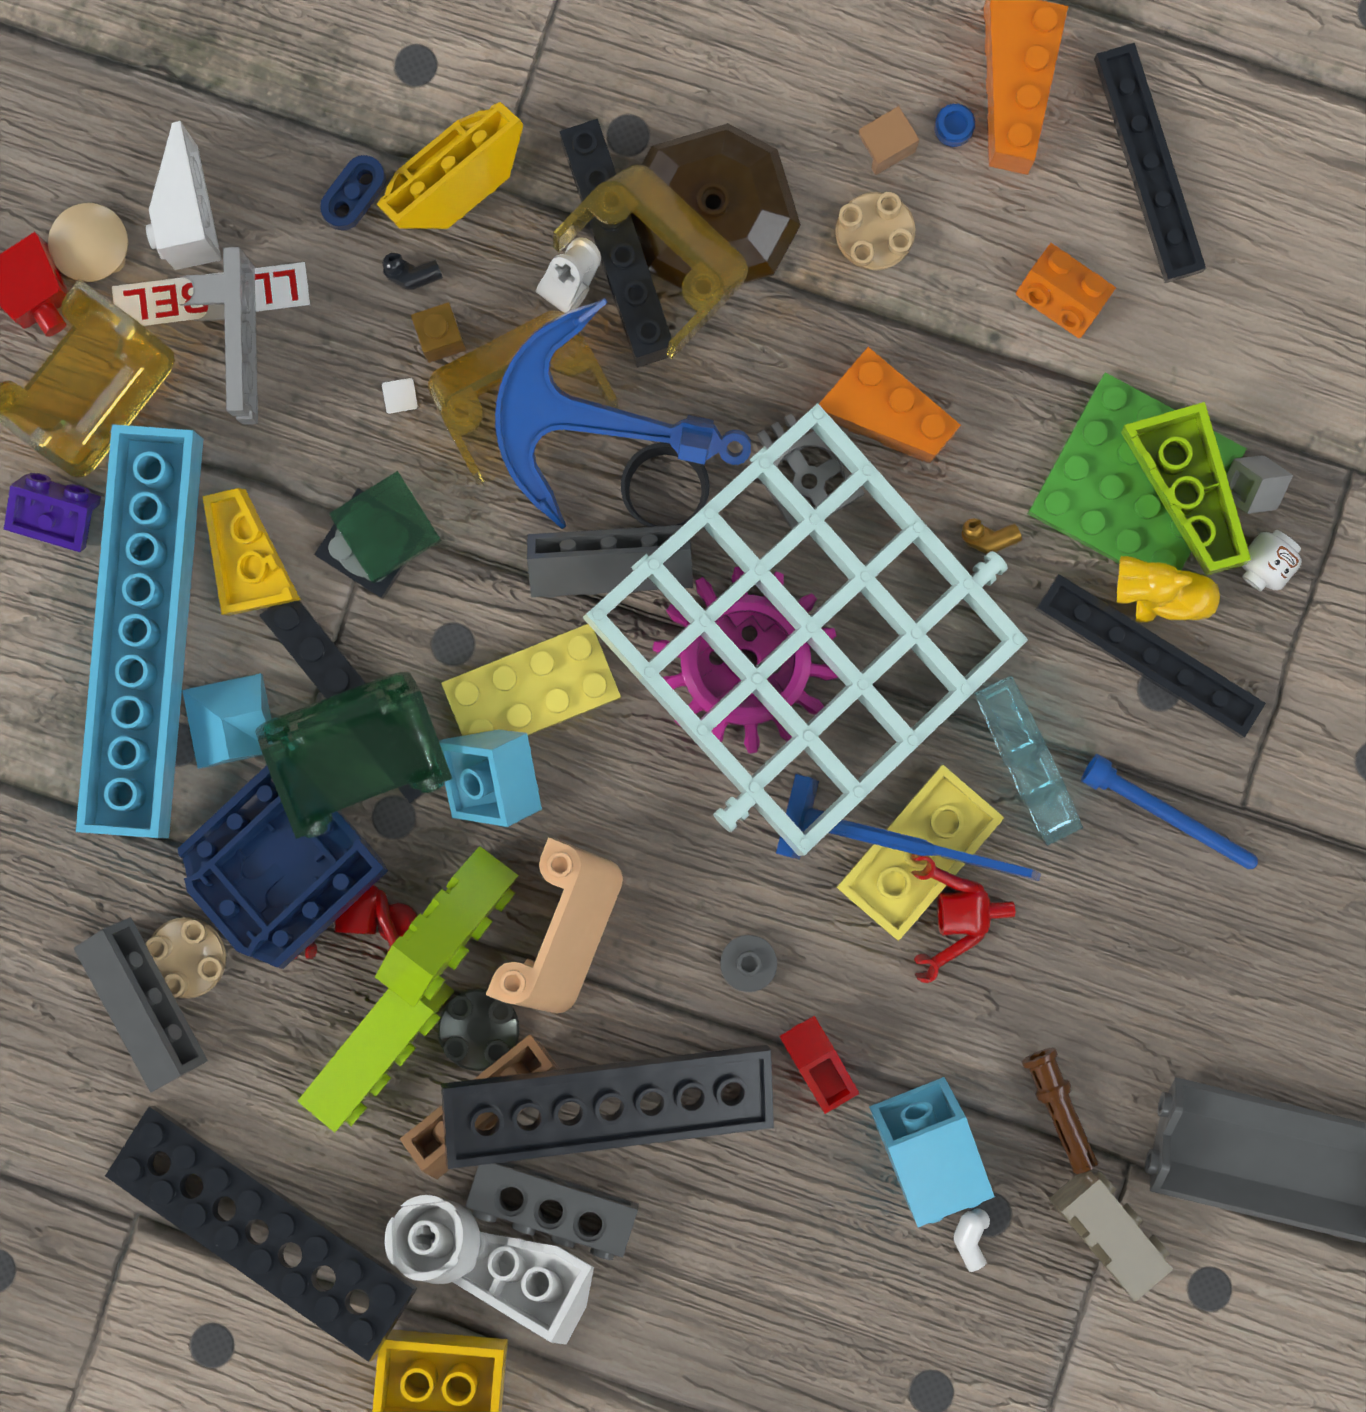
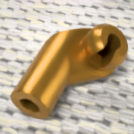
[961,518,1022,554]

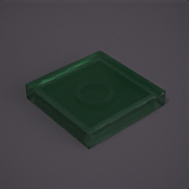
[329,471,442,584]

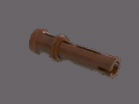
[1021,1048,1099,1174]

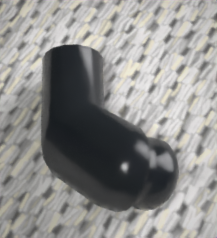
[382,253,443,290]

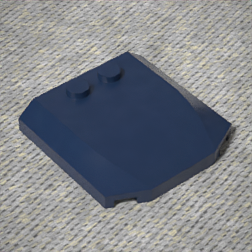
[177,751,389,969]

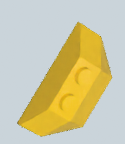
[377,102,523,229]

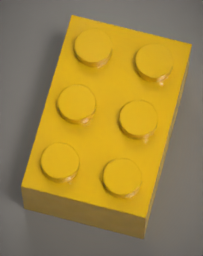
[372,1329,508,1412]

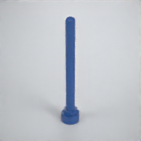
[1081,754,1258,869]

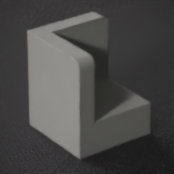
[1227,455,1293,514]

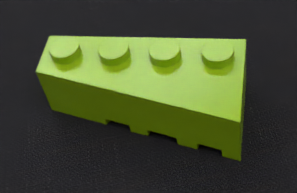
[1121,402,1251,576]
[375,846,519,1007]
[297,982,455,1133]

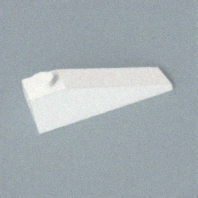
[430,1232,594,1344]

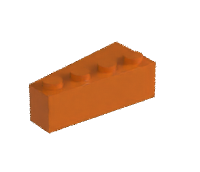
[984,0,1068,175]

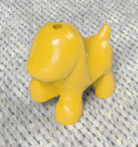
[1117,556,1220,623]

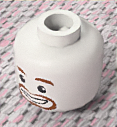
[1242,530,1302,591]

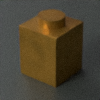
[411,302,466,363]

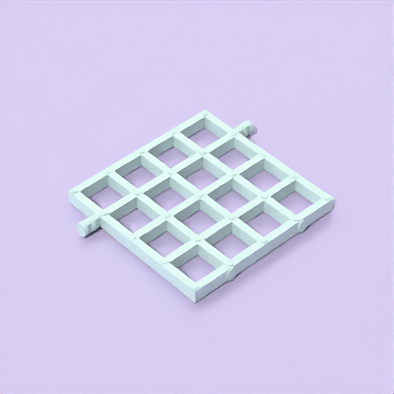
[582,403,1028,856]

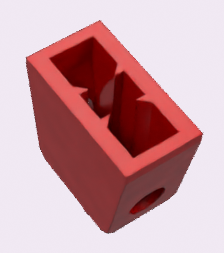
[0,231,71,337]

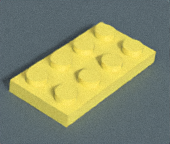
[441,624,621,736]
[836,765,1004,941]

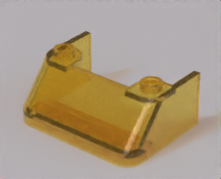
[553,165,748,359]
[428,310,619,485]

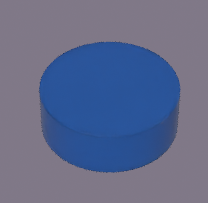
[934,104,975,147]

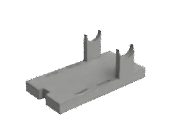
[179,247,258,425]

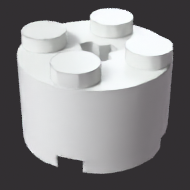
[385,1195,480,1284]

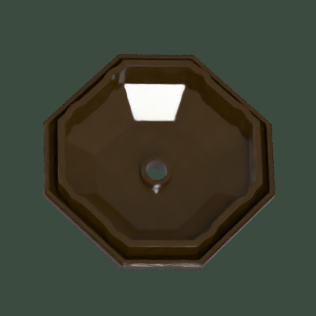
[625,123,801,298]

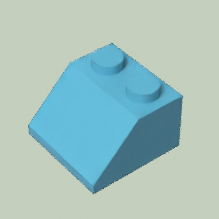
[436,729,542,827]

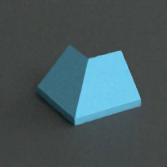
[182,673,278,769]

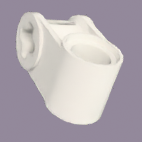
[536,237,601,314]

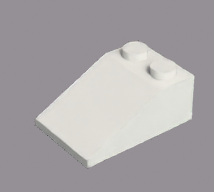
[146,121,222,270]

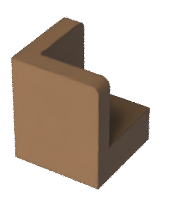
[858,106,919,175]

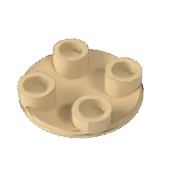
[836,192,915,270]
[48,203,128,282]
[146,917,226,999]

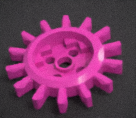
[653,566,838,754]

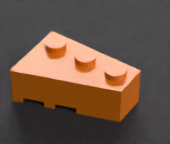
[819,347,961,464]

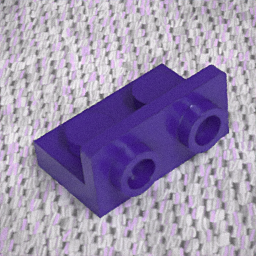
[3,473,101,552]

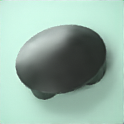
[438,989,519,1071]

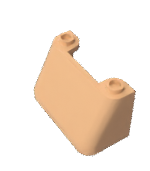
[486,837,623,1014]

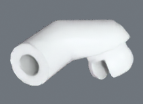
[954,1208,990,1272]

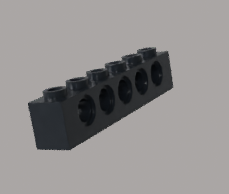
[559,118,675,368]

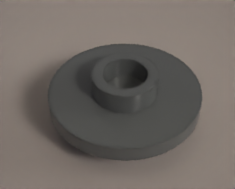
[720,935,777,992]

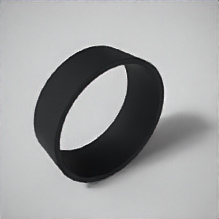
[621,442,710,527]

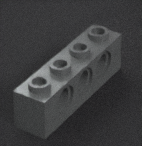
[465,1162,639,1260]

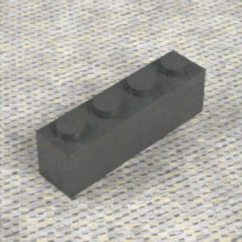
[527,525,693,598]
[73,917,208,1093]

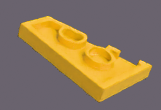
[202,488,301,615]

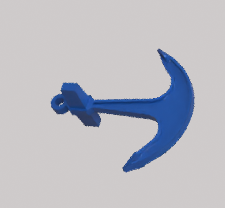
[495,298,751,529]

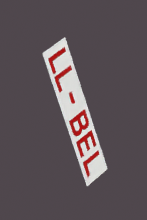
[112,262,310,329]

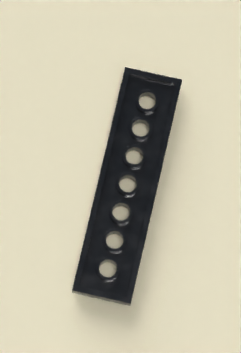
[441,1045,774,1169]
[105,1106,418,1362]

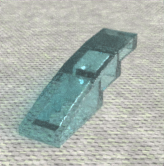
[974,676,1083,846]

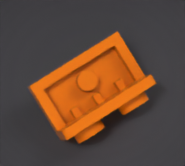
[1016,243,1116,338]

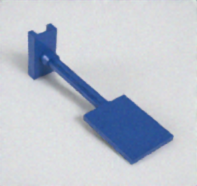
[776,774,1041,881]

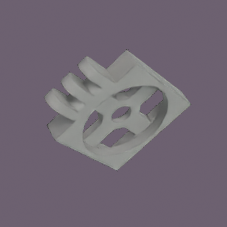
[757,413,865,530]

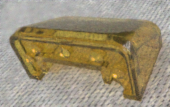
[0,279,175,478]

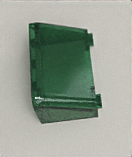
[255,672,452,839]

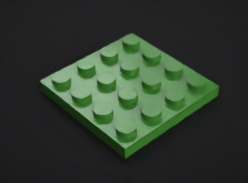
[1027,372,1247,570]

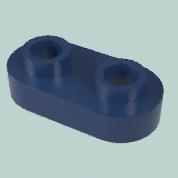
[320,155,386,231]

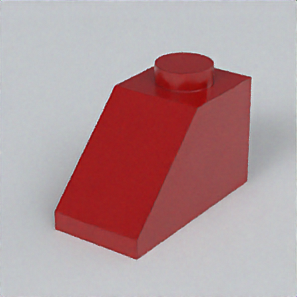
[779,1015,860,1114]

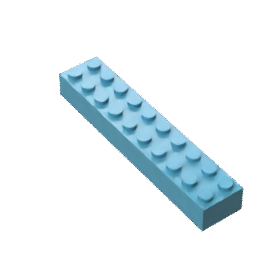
[76,424,204,838]

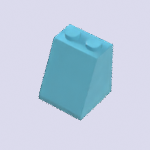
[869,1077,995,1227]

